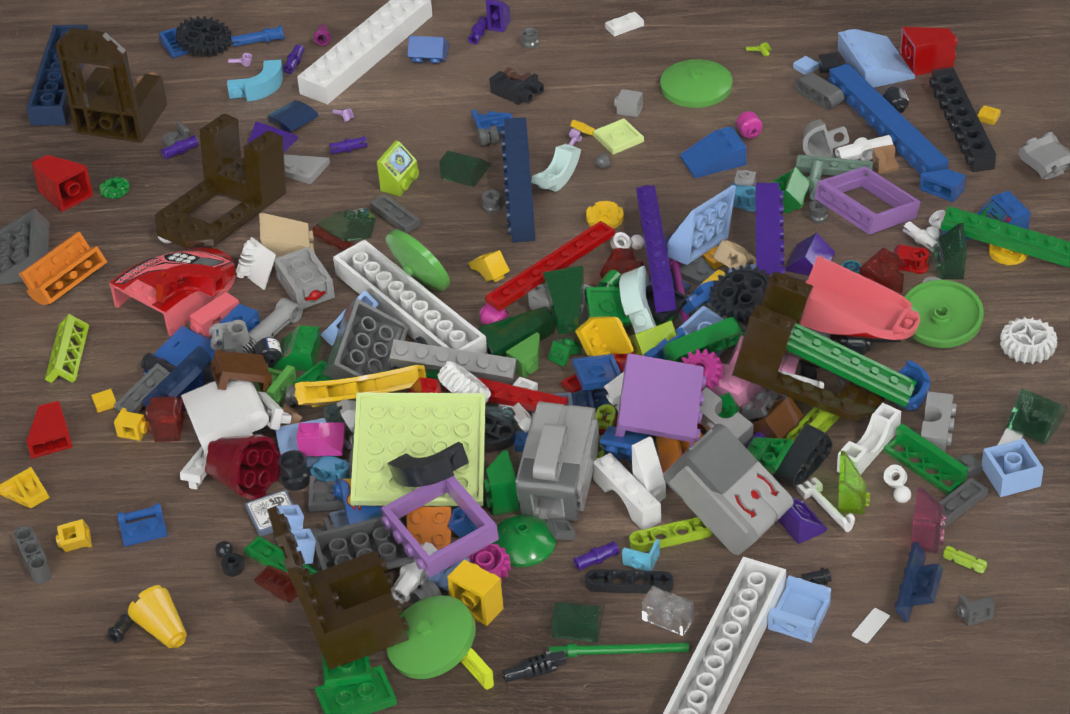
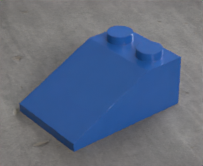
[680,126,747,179]

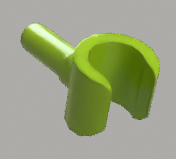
[746,42,772,56]

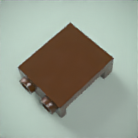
[211,350,272,393]

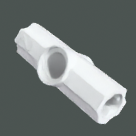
[835,135,893,161]
[391,542,438,604]

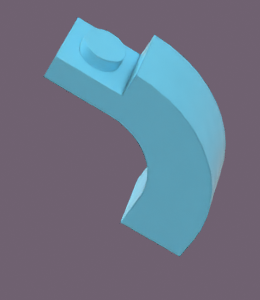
[227,59,283,102]

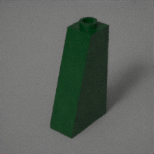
[543,266,584,335]
[478,306,555,357]

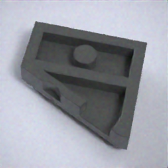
[670,256,714,286]
[739,389,779,420]
[308,475,345,512]

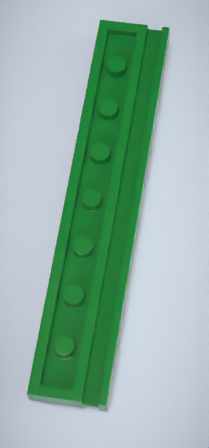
[940,206,1070,268]
[787,323,917,407]

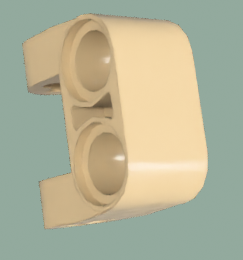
[713,239,756,270]

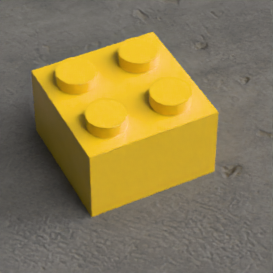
[447,559,504,626]

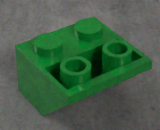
[747,437,793,475]

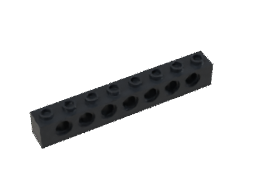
[929,67,996,172]

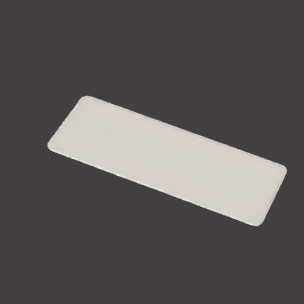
[852,608,890,643]

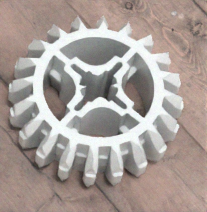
[1000,317,1057,365]
[437,361,491,404]

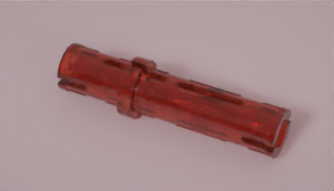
[312,224,355,251]

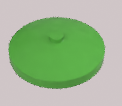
[660,59,732,108]
[385,229,450,292]
[905,280,984,348]
[387,595,476,679]

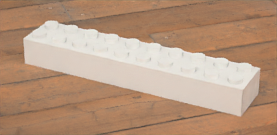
[297,0,432,105]
[333,240,487,354]
[663,557,786,714]

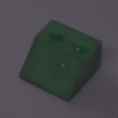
[439,151,491,187]
[318,208,376,241]
[933,223,967,279]
[1005,388,1067,444]
[551,600,605,642]

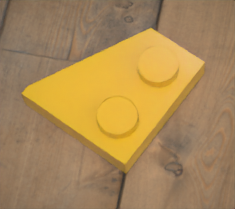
[0,467,50,509]

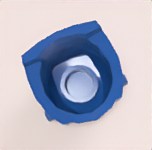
[895,360,931,411]

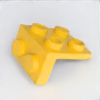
[575,317,634,357]

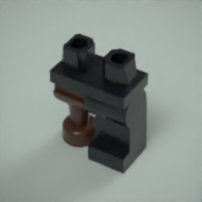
[489,67,544,105]

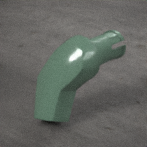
[806,160,825,201]

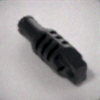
[502,651,567,683]

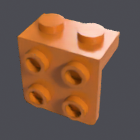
[407,506,453,550]

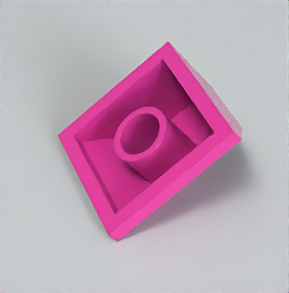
[296,423,346,456]

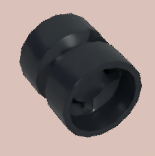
[279,450,310,491]

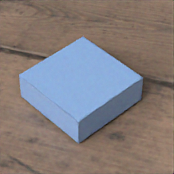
[793,56,818,75]

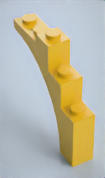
[295,365,427,407]

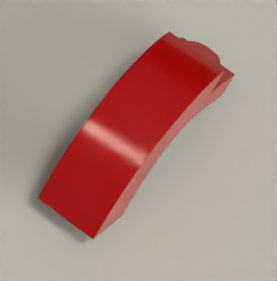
[156,264,225,303]

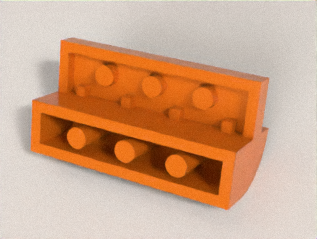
[19,231,107,305]

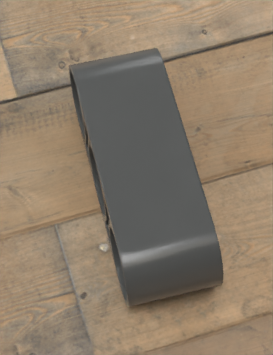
[794,72,845,110]
[13,526,51,584]

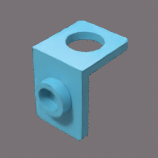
[622,539,660,571]

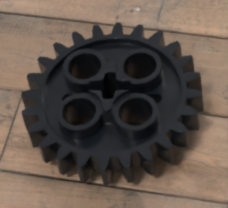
[175,16,232,57]
[709,265,771,321]

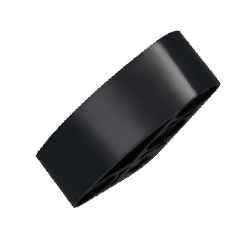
[484,412,516,453]
[775,424,833,487]

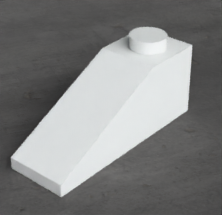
[632,437,666,502]

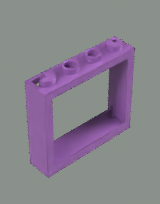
[814,166,921,234]
[381,476,499,578]

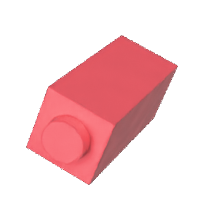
[190,292,239,338]

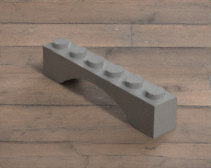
[390,339,516,385]

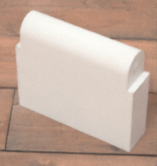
[181,380,269,455]

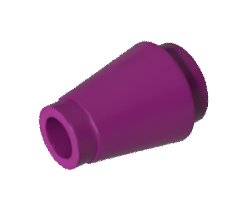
[314,25,331,46]

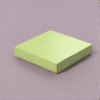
[593,118,644,154]

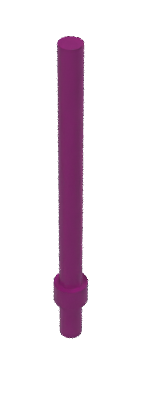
[669,258,690,323]

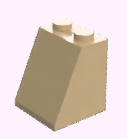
[259,213,315,267]

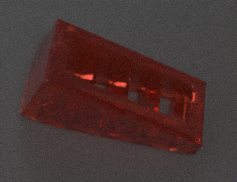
[254,566,298,603]

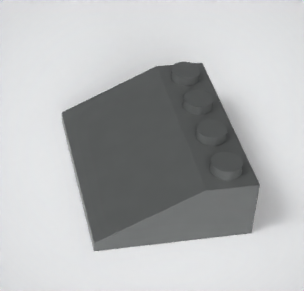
[0,209,49,285]
[323,298,409,380]
[313,516,415,571]

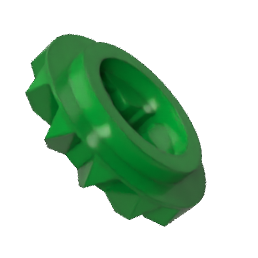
[100,176,130,198]

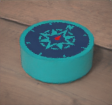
[842,260,861,275]

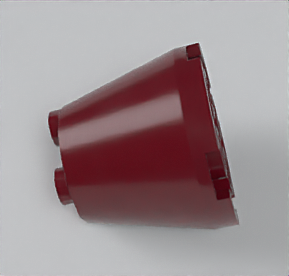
[205,435,281,500]

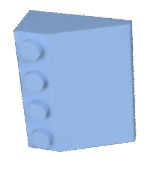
[838,29,915,88]
[667,185,736,265]

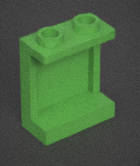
[253,365,296,405]

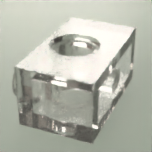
[642,586,694,636]

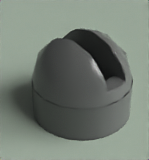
[596,152,611,168]

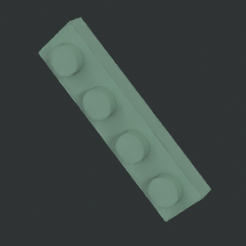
[795,155,873,176]

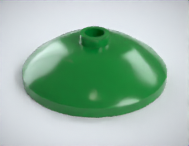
[492,515,557,567]

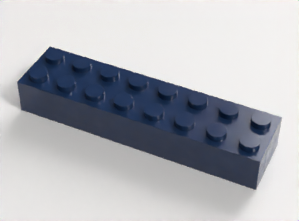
[27,24,88,126]
[501,117,535,243]

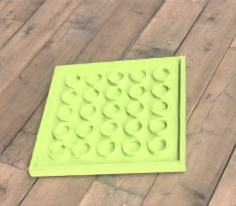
[350,393,485,506]

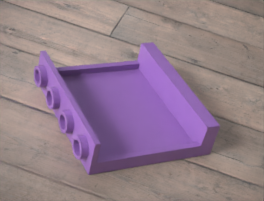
[615,353,706,448]

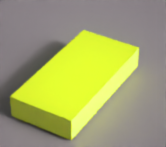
[460,648,494,690]

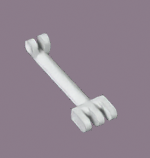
[796,477,855,532]

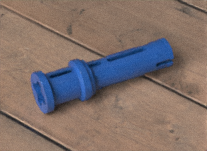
[231,25,285,47]

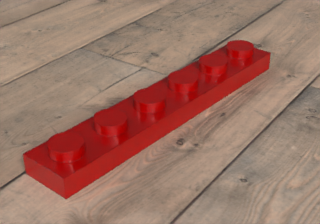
[444,377,568,412]

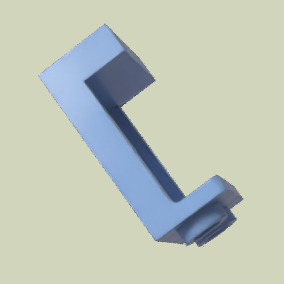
[768,576,831,643]

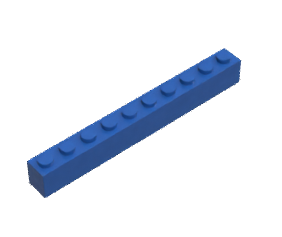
[828,63,949,176]

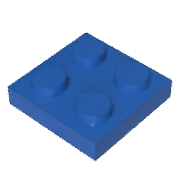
[572,354,621,391]

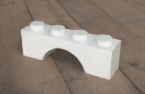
[837,403,901,481]
[593,453,661,530]

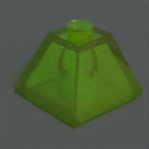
[838,451,870,514]

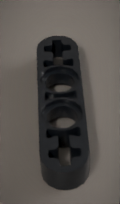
[585,569,674,594]

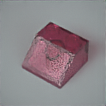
[910,487,946,553]

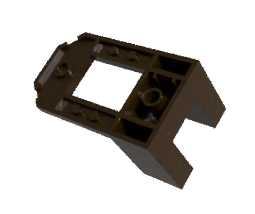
[55,28,167,143]
[154,114,286,248]
[732,271,885,421]
[267,506,409,670]

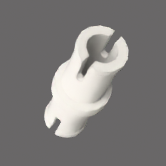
[903,221,940,253]

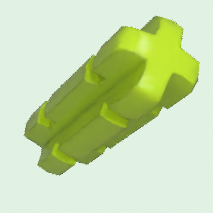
[943,546,987,574]

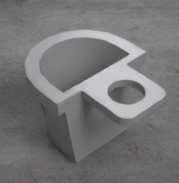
[802,119,849,158]

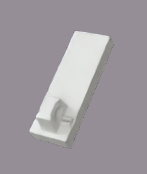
[258,392,292,430]
[180,446,207,490]

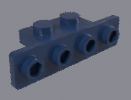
[141,345,211,416]
[895,541,943,622]

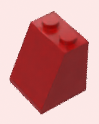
[900,27,958,76]
[31,155,93,212]

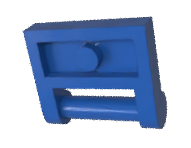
[117,503,167,547]

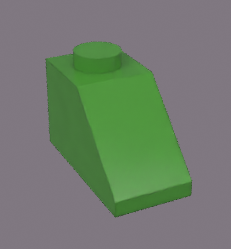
[506,332,541,378]

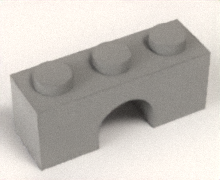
[699,387,754,444]
[921,391,957,453]

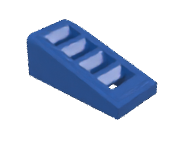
[159,28,188,58]

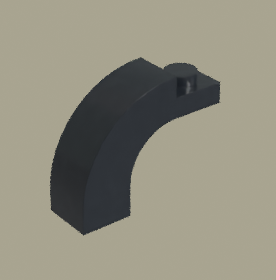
[388,441,469,487]

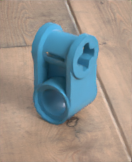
[729,182,756,212]
[310,456,350,482]

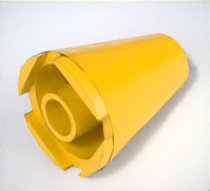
[128,585,187,648]

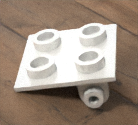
[235,237,276,290]

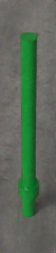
[549,643,689,658]

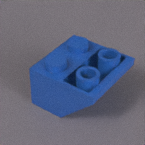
[600,426,653,463]

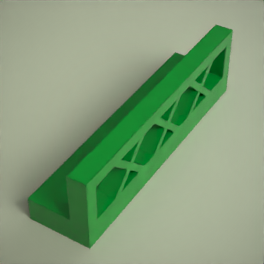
[883,424,968,495]

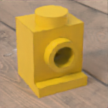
[114,408,149,441]
[56,519,92,552]

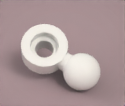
[926,210,946,240]
[610,232,644,253]
[884,465,911,503]

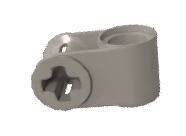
[209,320,250,351]

